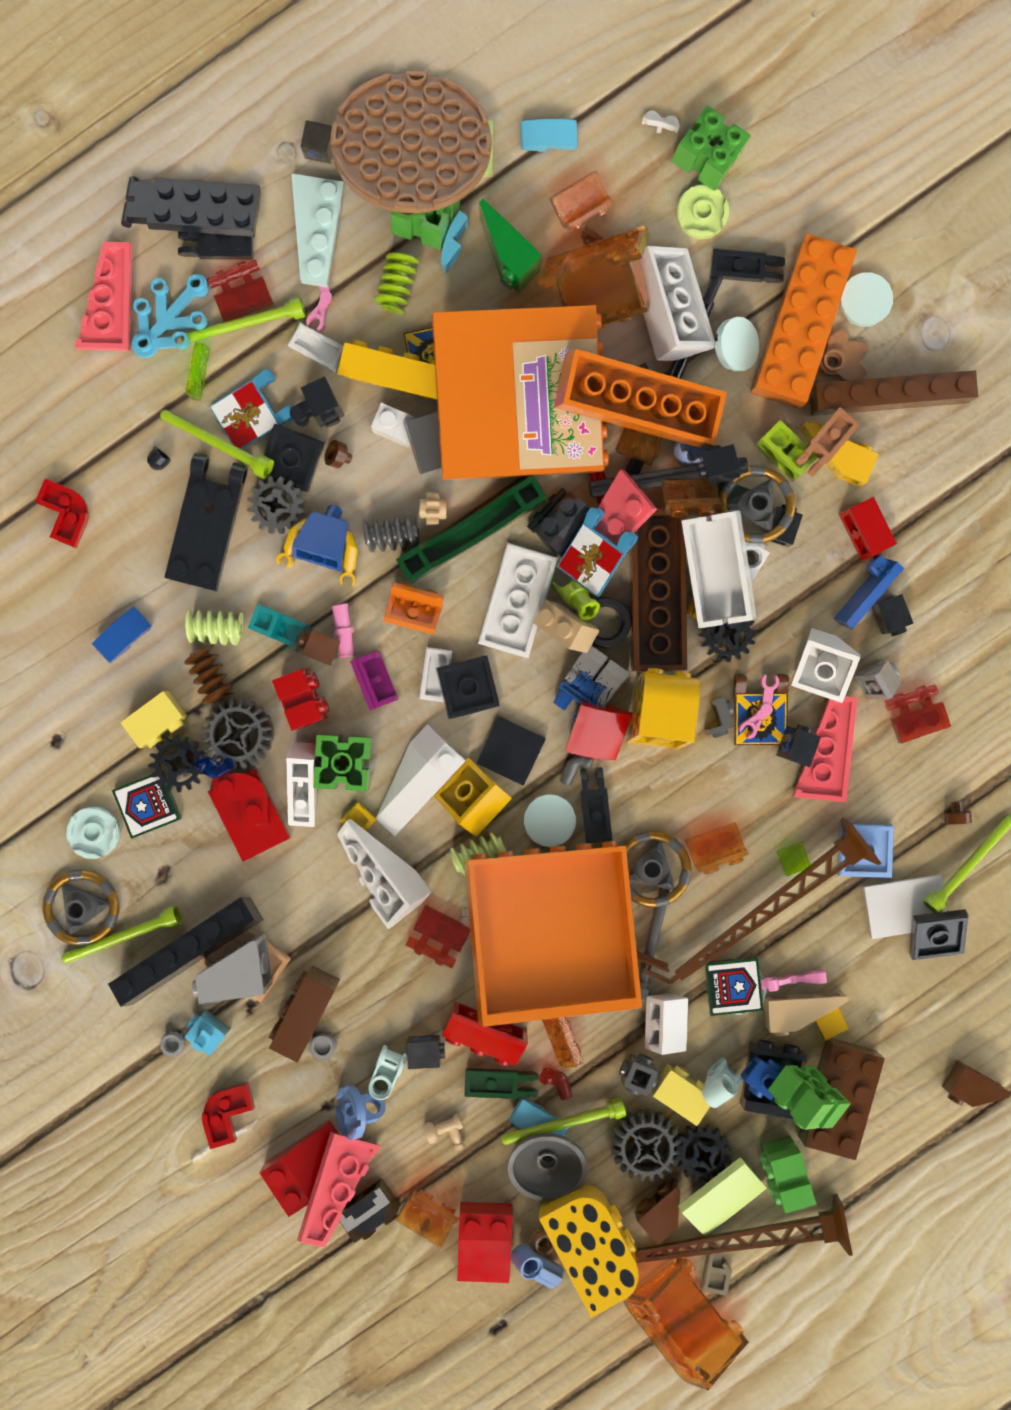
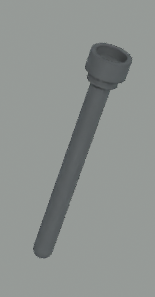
[639,878,673,1000]

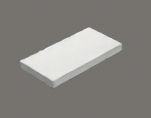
[478,542,558,658]

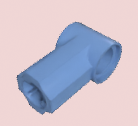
[511,1244,564,1289]

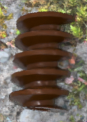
[184,644,235,704]

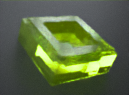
[776,842,810,876]

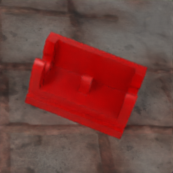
[839,497,897,561]

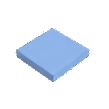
[837,823,894,878]

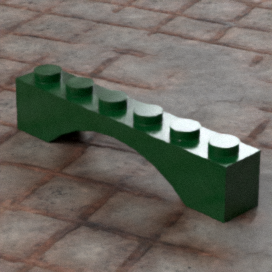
[396,475,547,584]

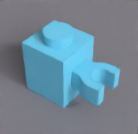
[184,1010,230,1056]

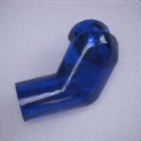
[195,756,235,779]

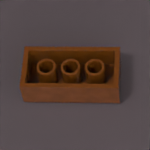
[798,1038,885,1161]

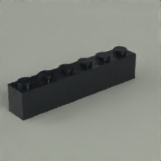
[108,897,264,1007]

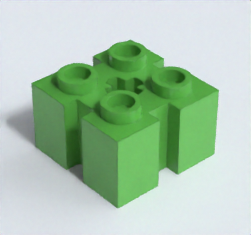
[671,105,751,191]
[390,200,460,251]
[313,734,373,792]
[768,1065,851,1130]
[759,1136,816,1214]

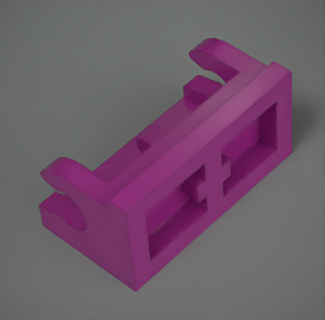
[350,651,399,711]

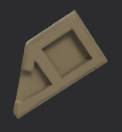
[700,1245,732,1296]

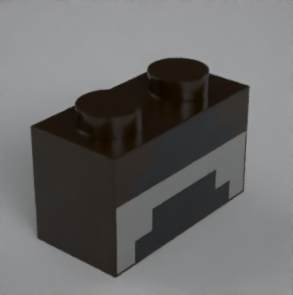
[339,1178,400,1243]

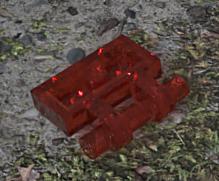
[207,260,274,322]
[885,684,951,744]
[405,904,470,969]

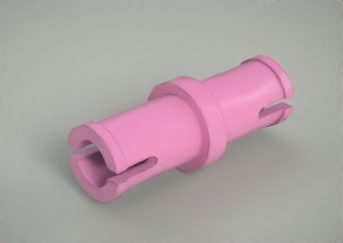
[331,604,356,658]

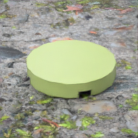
[676,184,729,239]

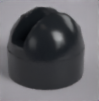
[147,447,171,471]

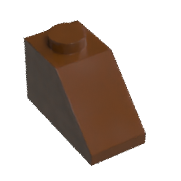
[942,1060,1011,1107]

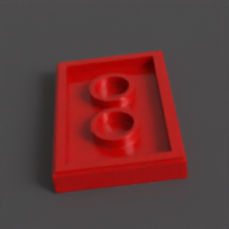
[207,768,291,862]

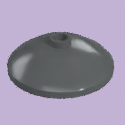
[508,1133,587,1201]

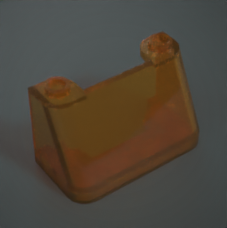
[624,1258,749,1390]

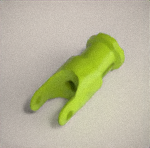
[551,578,600,621]

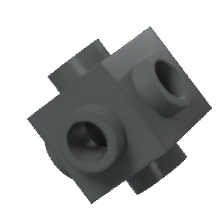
[619,1053,659,1096]

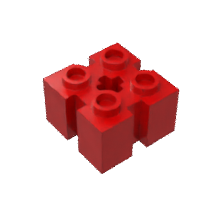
[272,669,330,731]

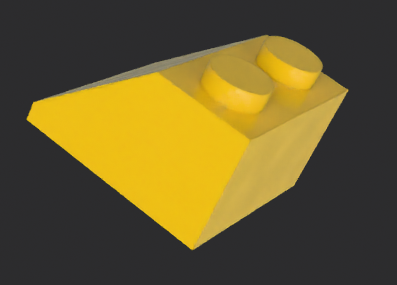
[433,757,512,837]

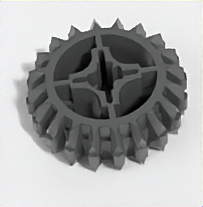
[202,698,274,769]
[611,1108,682,1182]

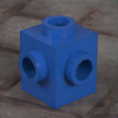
[741,1054,783,1100]

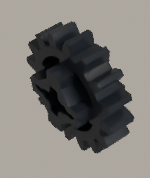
[698,616,757,662]
[148,735,208,793]
[674,1123,732,1183]

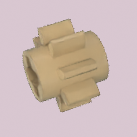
[419,493,446,525]

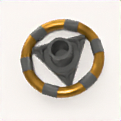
[718,466,796,544]
[622,830,692,908]
[42,869,119,946]

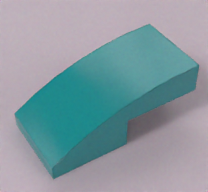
[248,604,310,648]

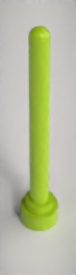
[181,296,306,342]
[160,410,274,479]
[923,815,1011,913]
[61,905,182,963]
[501,1096,626,1145]

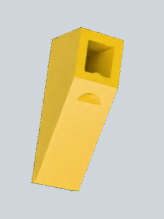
[799,421,879,487]

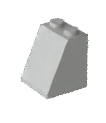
[192,932,272,1004]

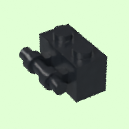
[289,376,344,428]
[526,488,590,558]

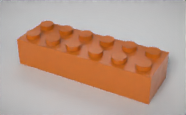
[751,233,857,409]
[553,349,727,449]

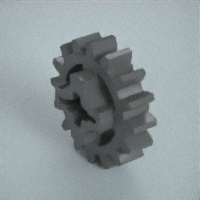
[247,476,306,534]

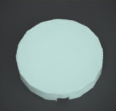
[839,272,893,327]
[715,317,759,372]
[524,794,576,847]
[66,806,121,859]

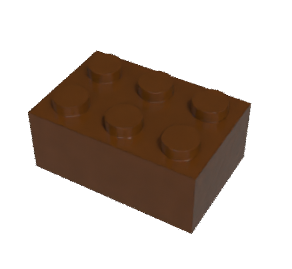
[268,965,340,1063]

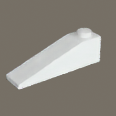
[376,724,466,836]
[337,819,432,929]

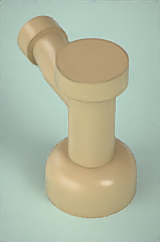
[423,1113,465,1151]

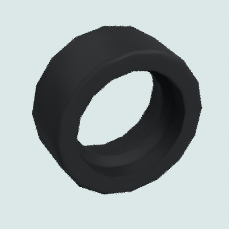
[586,597,631,648]

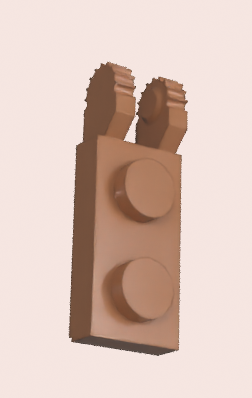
[795,407,860,477]

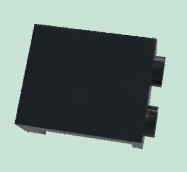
[740,1039,807,1119]

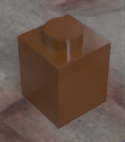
[295,627,341,666]

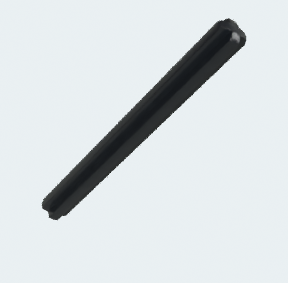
[589,457,748,497]

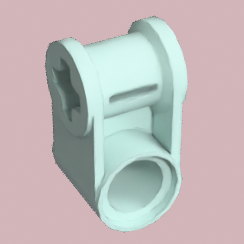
[368,1045,407,1100]
[702,1058,743,1108]

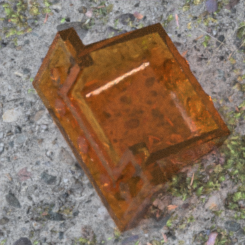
[538,225,650,329]

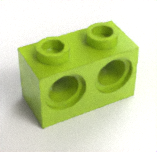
[755,420,818,482]

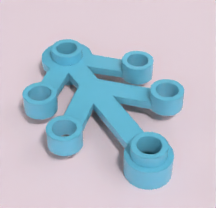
[132,274,210,358]

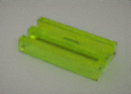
[185,341,210,401]

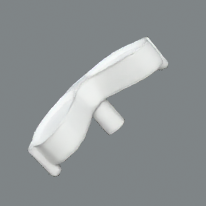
[642,110,680,133]

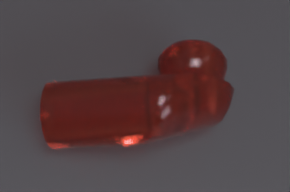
[539,1067,573,1100]

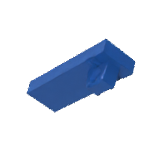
[834,554,904,629]

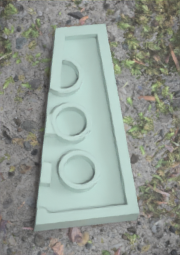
[291,173,345,288]

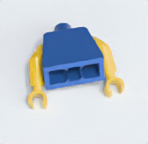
[276,505,358,586]

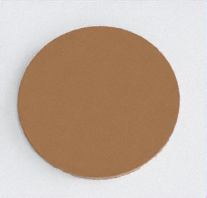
[330,70,492,213]

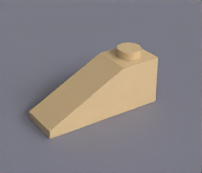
[764,991,848,1036]

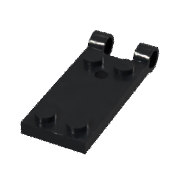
[164,452,248,591]

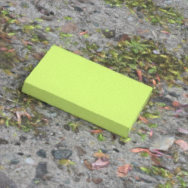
[678,1157,767,1237]

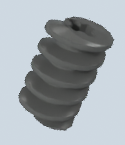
[363,516,419,553]

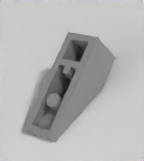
[854,660,901,699]

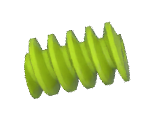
[374,253,420,315]

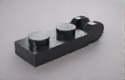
[178,231,253,260]
[710,249,785,283]
[580,767,613,844]

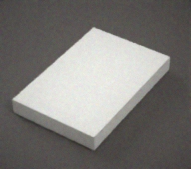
[862,874,948,939]

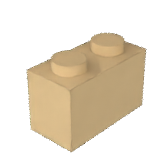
[533,600,600,653]

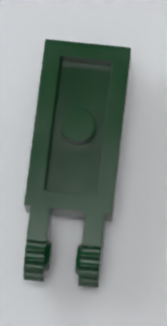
[464,1068,539,1099]

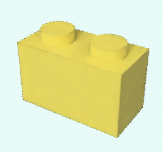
[121,691,188,749]
[651,1064,710,1126]

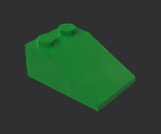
[479,198,542,293]

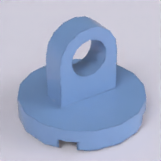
[335,1084,386,1140]

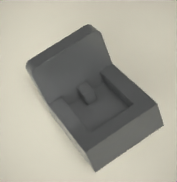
[704,696,734,738]

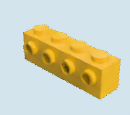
[337,340,437,401]

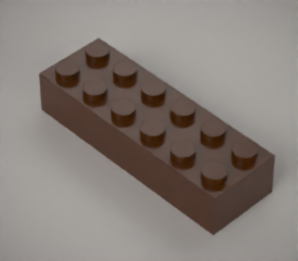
[629,509,687,671]

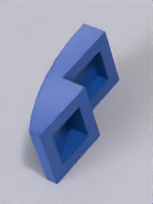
[92,606,151,664]

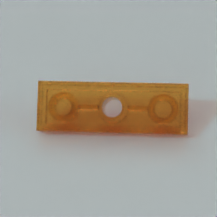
[542,1017,583,1068]

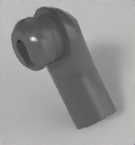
[560,755,594,786]

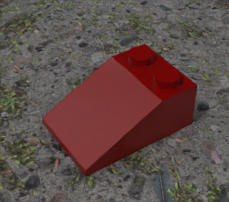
[259,1120,339,1217]
[457,1201,513,1283]

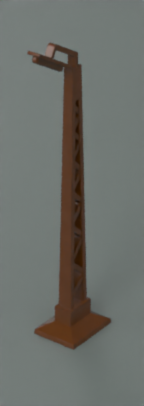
[636,818,882,984]
[610,1194,853,1308]

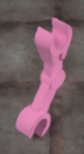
[306,284,333,332]
[738,674,779,739]
[761,969,827,992]

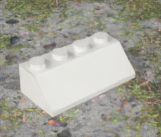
[628,246,715,361]

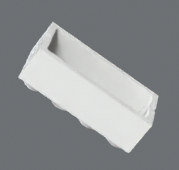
[682,511,757,628]

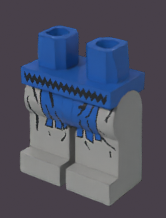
[553,646,630,719]

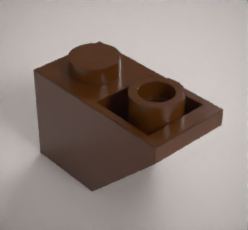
[635,1178,680,1245]

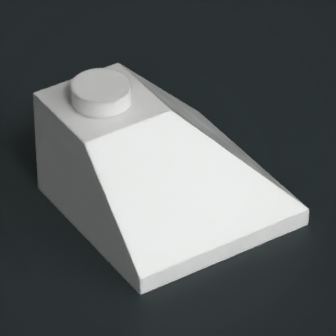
[791,628,861,703]

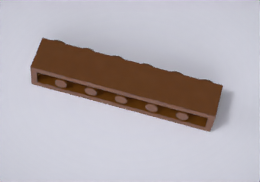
[810,370,978,416]

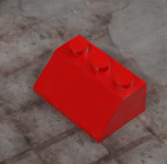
[442,1001,528,1066]

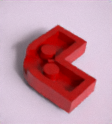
[35,478,89,548]
[212,773,270,826]
[202,1082,255,1149]

